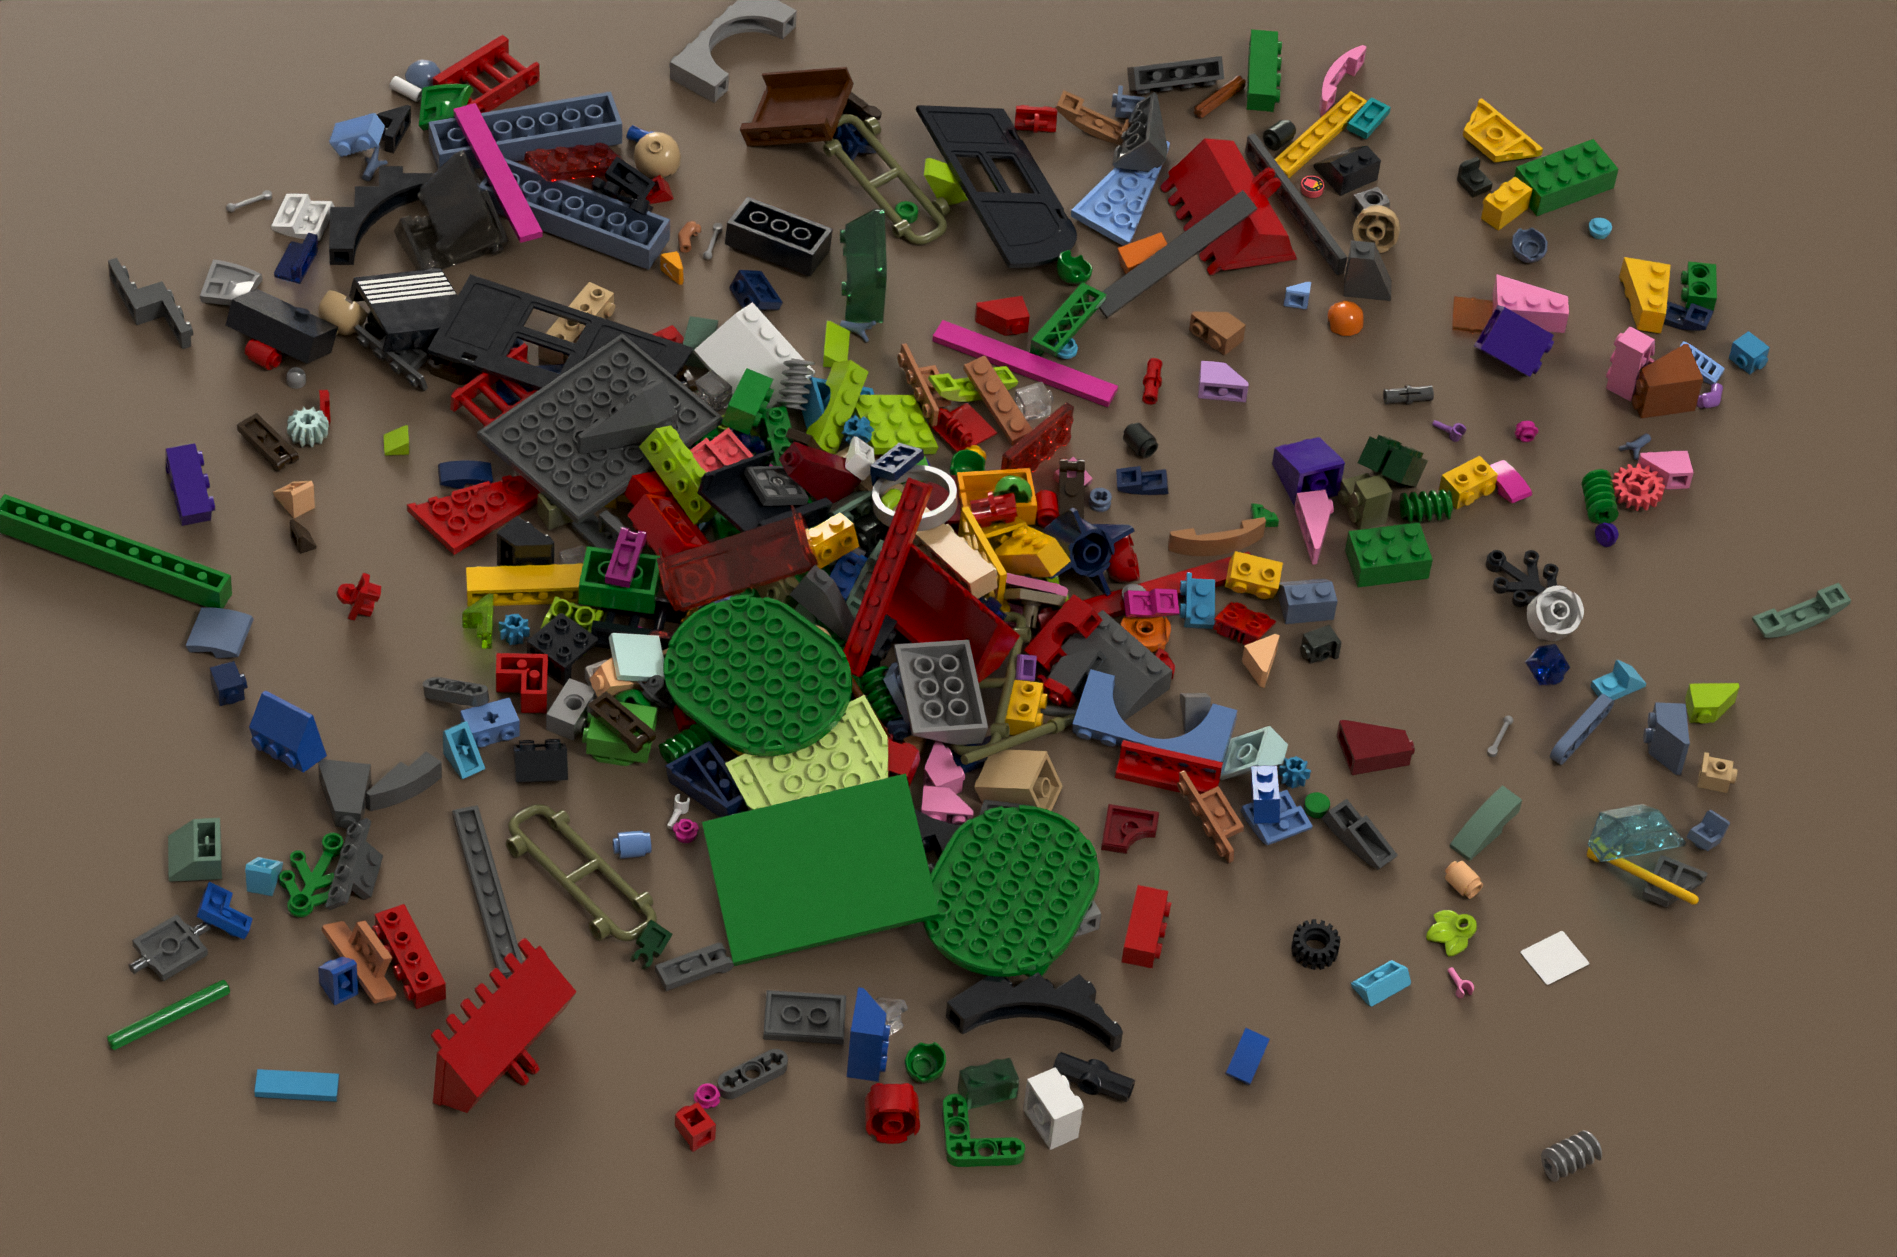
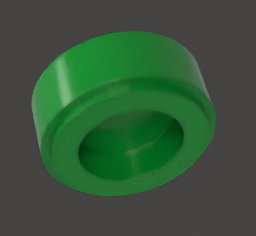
[895,201,918,224]
[1304,792,1330,818]

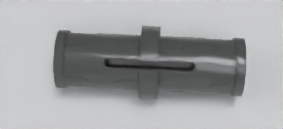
[1383,385,1434,404]

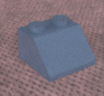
[1277,579,1337,624]
[1643,702,1690,775]

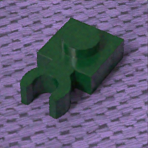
[630,920,673,970]

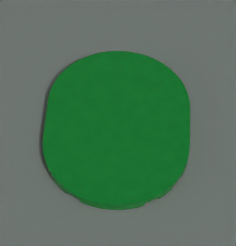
[663,595,853,756]
[922,805,1100,977]

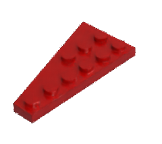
[407,475,541,555]

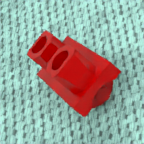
[1014,105,1058,134]
[970,491,1018,528]
[336,573,382,621]

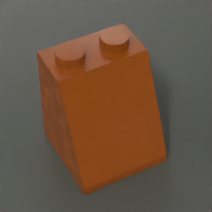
[1632,344,1703,418]

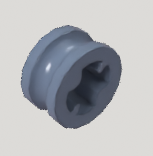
[1089,488,1112,512]

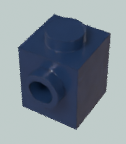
[210,661,248,706]

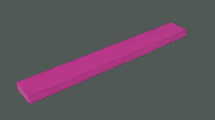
[453,103,543,243]
[932,320,1118,407]

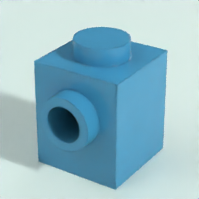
[1729,331,1770,374]

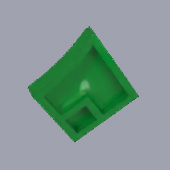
[419,84,473,131]

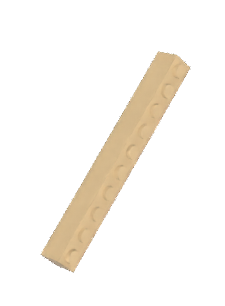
[834,446,998,599]

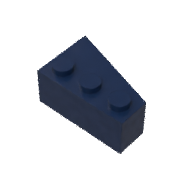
[665,741,750,818]

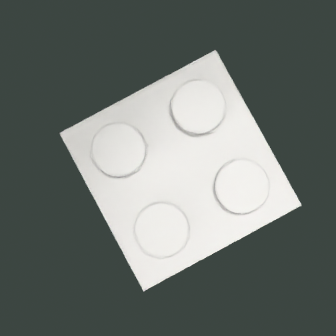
[1023,1067,1084,1150]

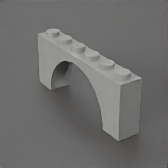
[669,0,797,103]

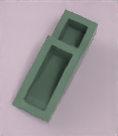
[1450,785,1522,862]

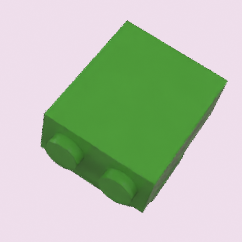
[582,702,657,766]

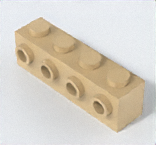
[538,282,615,365]

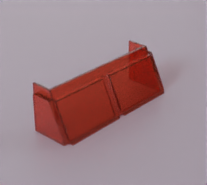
[657,505,819,611]

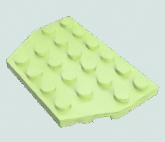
[725,695,888,810]

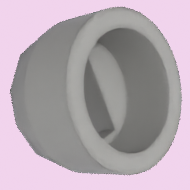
[286,367,306,389]

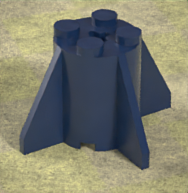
[1043,507,1135,596]

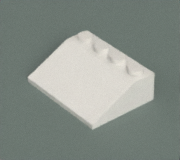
[693,302,815,409]

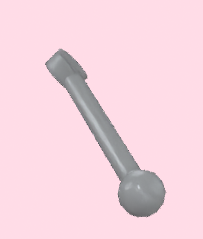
[226,190,272,212]
[703,223,723,260]
[1487,715,1513,757]

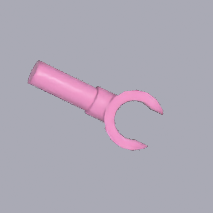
[1448,967,1474,998]

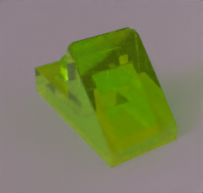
[462,593,494,649]

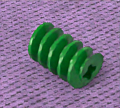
[1581,469,1619,524]
[1399,489,1453,523]
[859,666,902,724]
[658,723,715,764]

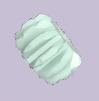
[287,406,329,447]

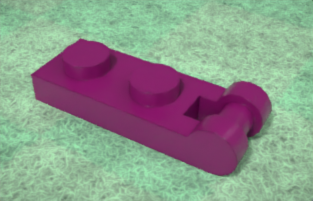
[605,527,647,588]

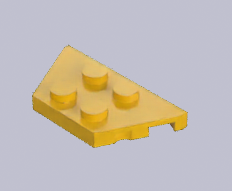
[1463,98,1543,162]

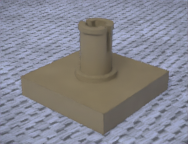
[1004,588,1066,629]

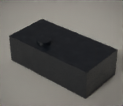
[725,197,833,276]
[225,289,338,364]

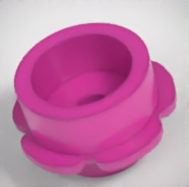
[1515,421,1538,442]
[673,819,699,843]
[694,1083,720,1109]

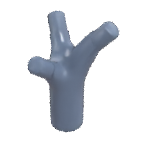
[362,145,388,181]
[840,320,876,342]
[1619,433,1651,460]

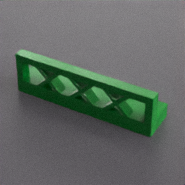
[1030,282,1107,357]

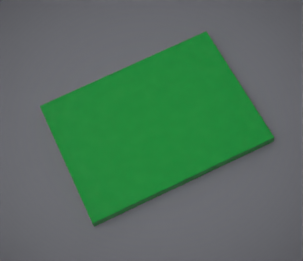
[702,774,940,966]

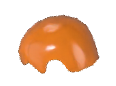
[1327,301,1364,336]

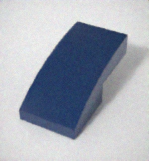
[1664,301,1714,331]
[438,460,493,489]
[1116,466,1169,495]

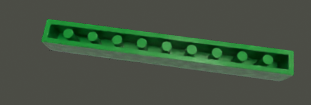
[0,494,232,609]

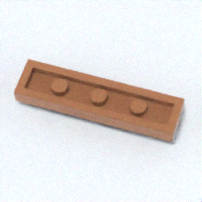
[963,355,1033,445]

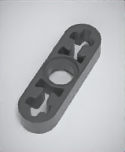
[423,677,490,707]
[717,1049,788,1099]

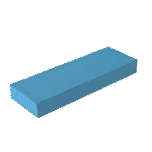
[254,1069,339,1102]

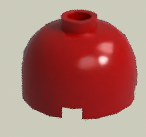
[1106,534,1140,583]

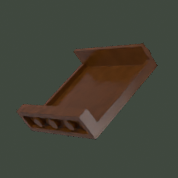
[739,67,854,147]

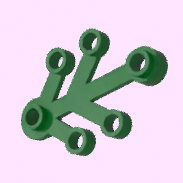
[279,833,343,917]

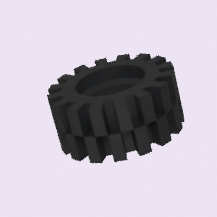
[1291,919,1341,970]

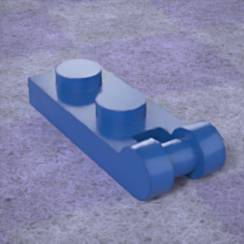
[829,551,867,601]

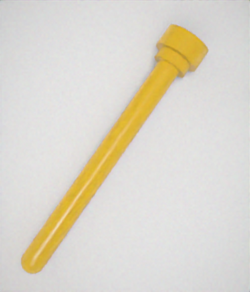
[1587,839,1699,905]

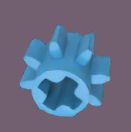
[842,415,874,444]
[499,614,530,645]
[1278,756,1311,789]

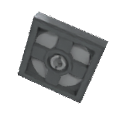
[743,466,809,506]

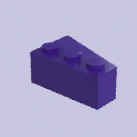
[165,443,215,526]

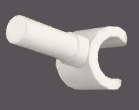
[667,794,690,830]

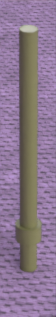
[961,714,1075,765]

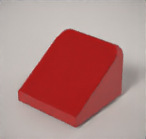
[645,175,674,204]

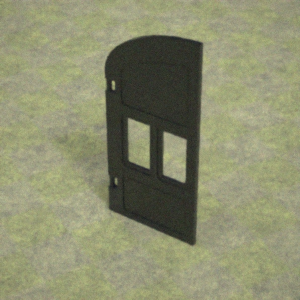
[915,105,1077,268]
[427,274,693,390]

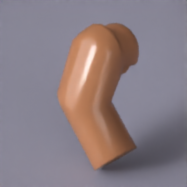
[678,221,701,253]

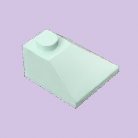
[1220,726,1288,780]

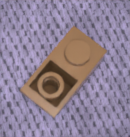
[1189,311,1246,356]

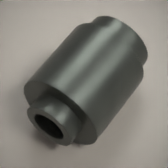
[1263,120,1296,151]
[1123,423,1158,458]

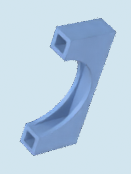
[1073,669,1237,773]

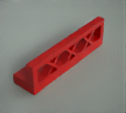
[1115,740,1223,795]

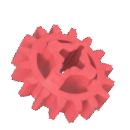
[1612,464,1665,511]

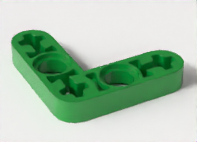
[942,1094,1025,1167]

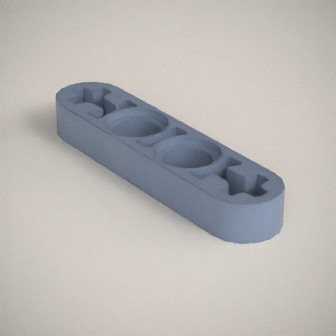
[1550,694,1614,765]

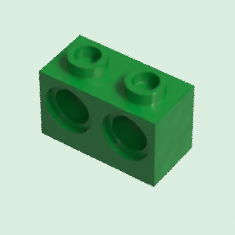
[1680,261,1717,311]

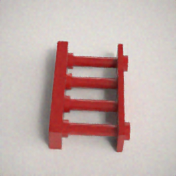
[433,34,540,113]
[450,343,538,428]

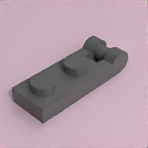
[655,943,734,991]

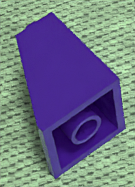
[1474,305,1554,377]
[1272,437,1345,506]

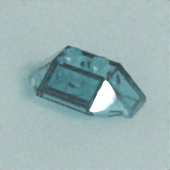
[1587,804,1686,862]

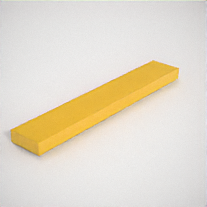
[1274,91,1367,178]

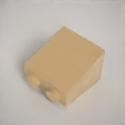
[974,750,1063,811]

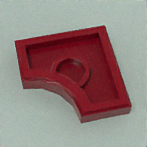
[1101,804,1159,854]

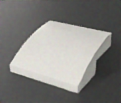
[271,194,335,241]

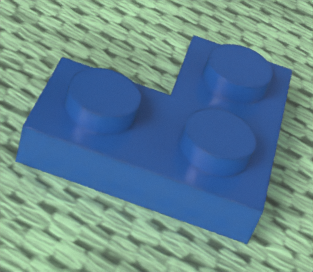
[196,882,253,940]

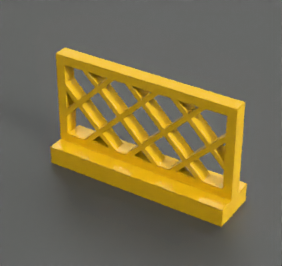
[958,506,1010,613]

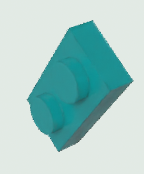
[1347,97,1391,139]

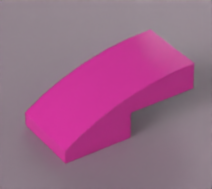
[1490,460,1532,503]
[1123,588,1179,617]

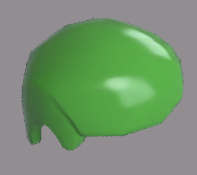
[993,475,1033,503]

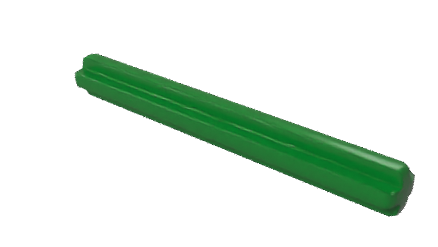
[107,980,230,1050]

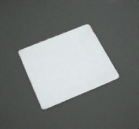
[1520,931,1589,985]

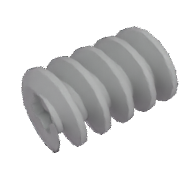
[777,358,815,411]
[1541,1130,1602,1182]

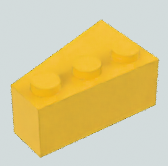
[1619,257,1671,334]
[994,525,1071,577]

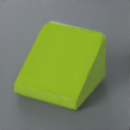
[383,425,409,456]

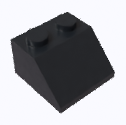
[1313,146,1381,196]

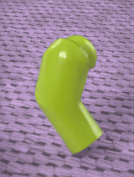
[881,488,902,510]

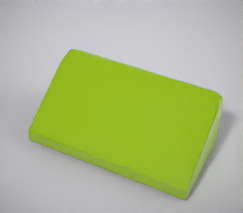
[823,321,850,368]

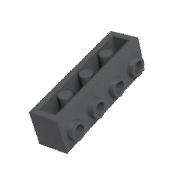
[1127,56,1224,94]

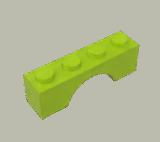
[806,360,869,454]

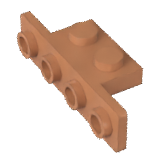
[897,343,952,426]
[1177,770,1244,863]
[321,921,397,1003]

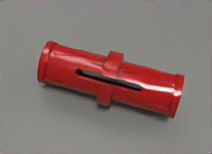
[1142,358,1163,405]

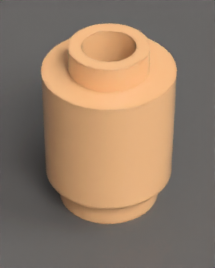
[1445,861,1483,899]

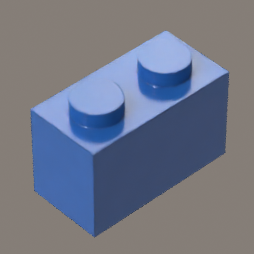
[1251,765,1280,824]

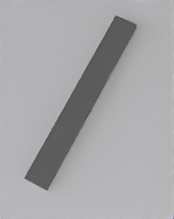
[1245,133,1347,276]
[1092,190,1257,318]
[452,805,523,979]

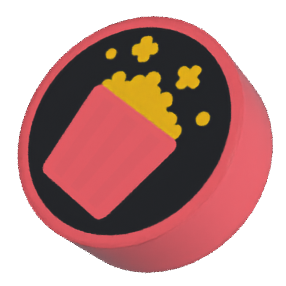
[1300,176,1324,198]

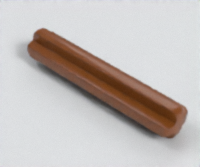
[1194,76,1246,118]

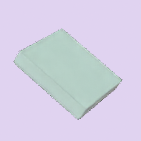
[609,633,665,682]

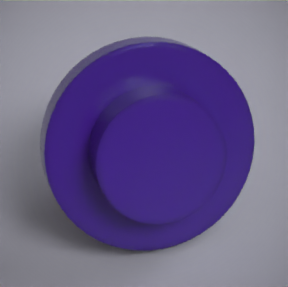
[1595,523,1619,547]

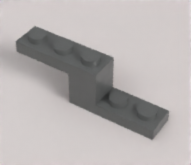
[108,258,193,349]

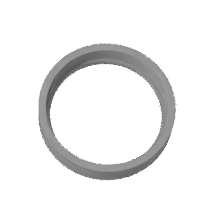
[872,465,957,531]

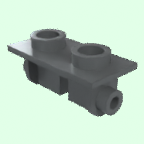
[638,675,674,710]

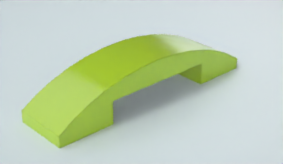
[928,366,1018,402]

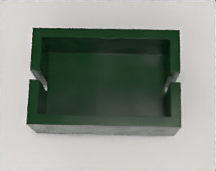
[1357,434,1428,487]

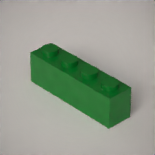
[1246,29,1282,112]

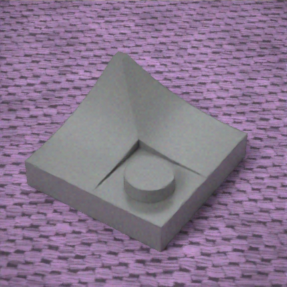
[200,259,263,305]

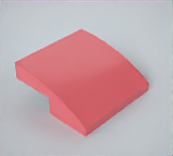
[690,428,754,473]

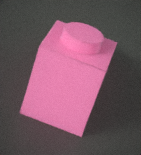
[1294,490,1334,565]

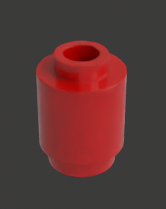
[245,338,282,370]
[1035,490,1059,527]

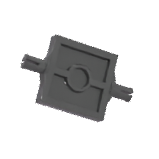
[129,915,211,981]

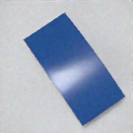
[1225,1028,1270,1085]

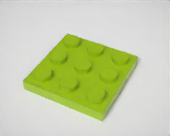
[852,395,939,454]

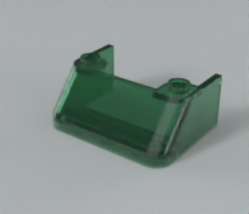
[840,209,887,323]

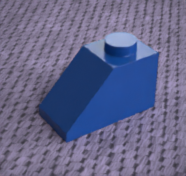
[318,957,358,1006]

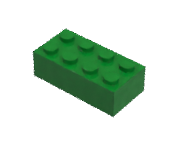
[1514,139,1619,216]

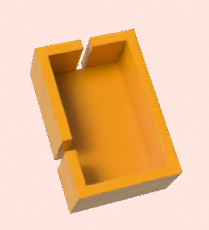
[956,468,1037,525]

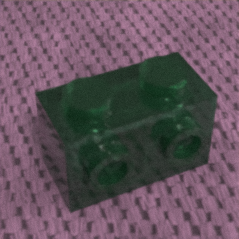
[957,1058,1019,1110]

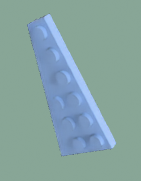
[1071,141,1170,246]

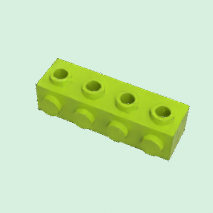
[639,425,718,525]

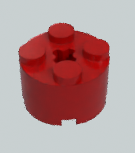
[865,1083,920,1144]

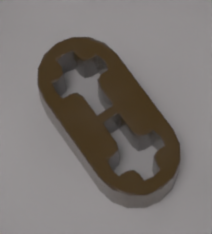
[428,355,472,385]

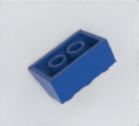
[249,690,327,773]
[847,987,891,1082]

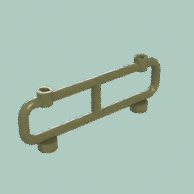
[823,114,950,245]
[944,612,1031,756]
[506,804,657,941]

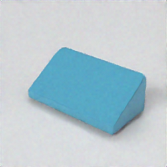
[1351,960,1411,1006]

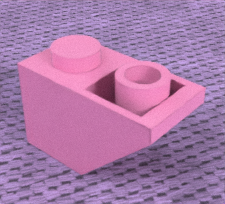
[1638,451,1694,490]
[923,741,965,794]
[921,786,973,825]

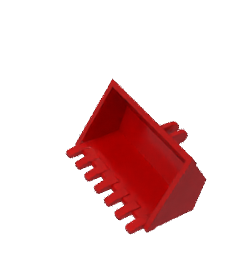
[1160,138,1297,275]
[886,543,1020,683]
[431,938,576,1113]

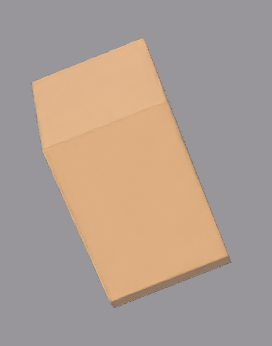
[273,481,315,518]
[1242,634,1280,688]

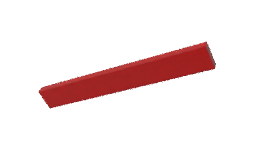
[843,477,933,678]
[1083,551,1251,618]

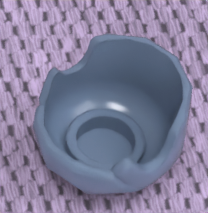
[405,59,441,89]
[1512,228,1548,263]

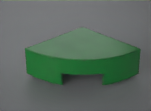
[1251,503,1279,527]

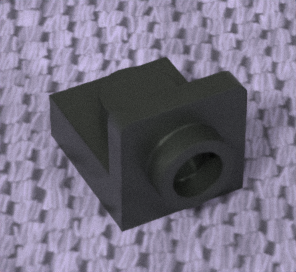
[1457,157,1493,198]

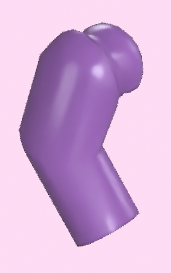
[1697,383,1723,408]

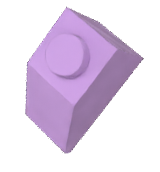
[1198,361,1249,402]

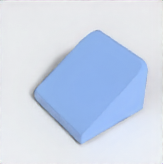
[1283,282,1311,309]

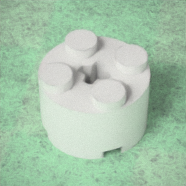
[1527,586,1584,641]

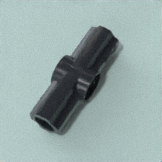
[1053,1052,1135,1102]

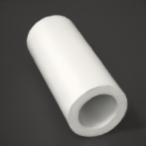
[390,76,422,102]

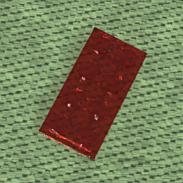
[524,143,624,182]
[1001,402,1074,473]

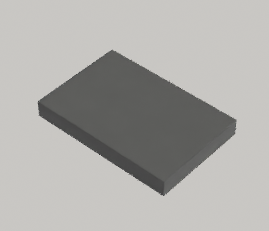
[763,990,846,1045]

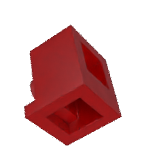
[675,1102,716,1152]

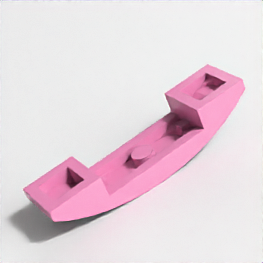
[1319,45,1367,116]

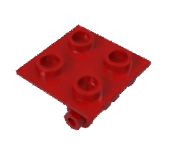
[929,403,997,453]
[1213,602,1276,645]

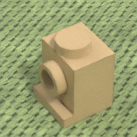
[1697,752,1738,793]

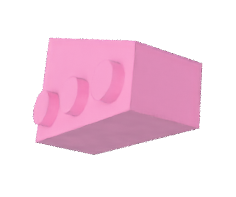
[1492,274,1569,333]
[1606,327,1655,402]

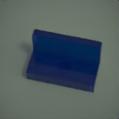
[274,233,318,284]

